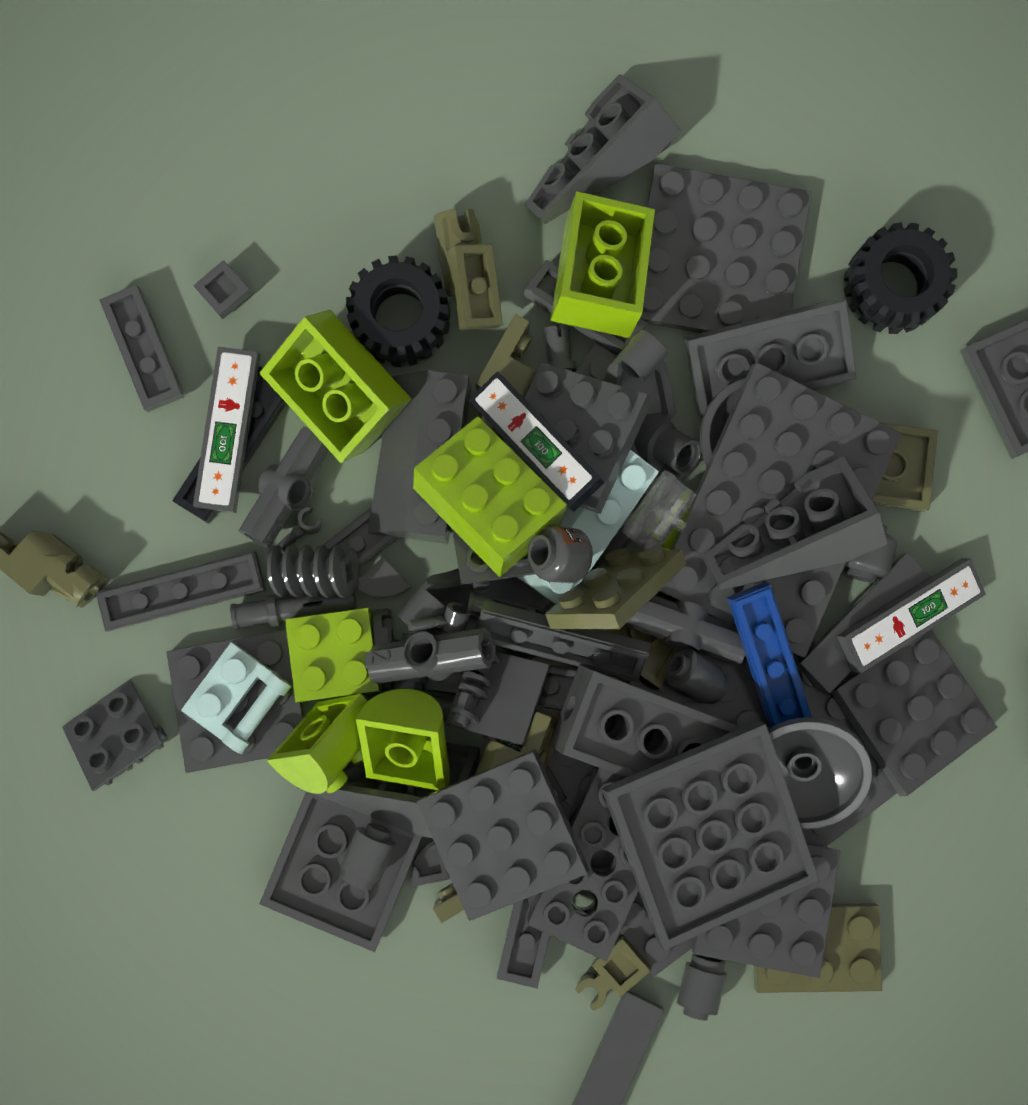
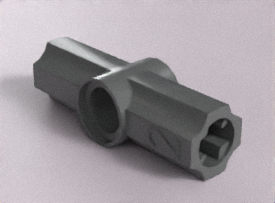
[238,426,329,548]
[624,596,745,665]
[365,628,496,684]

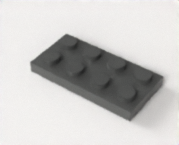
[684,298,857,418]

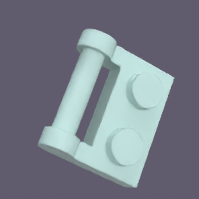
[181,642,292,754]

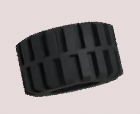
[844,222,957,334]
[346,255,450,367]

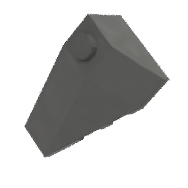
[525,74,681,224]
[704,456,888,590]
[297,742,480,838]

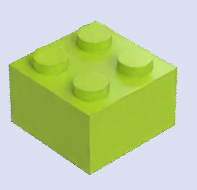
[285,608,383,703]

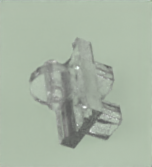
[621,470,696,550]

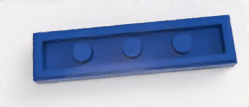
[727,582,812,728]

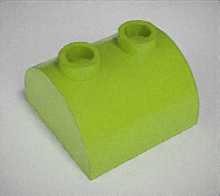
[356,689,450,790]
[266,693,368,794]

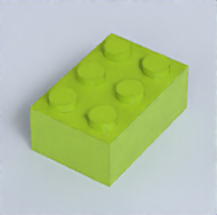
[551,191,655,338]
[260,310,412,463]
[413,416,567,577]

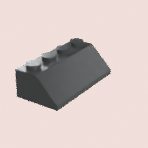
[368,370,471,544]

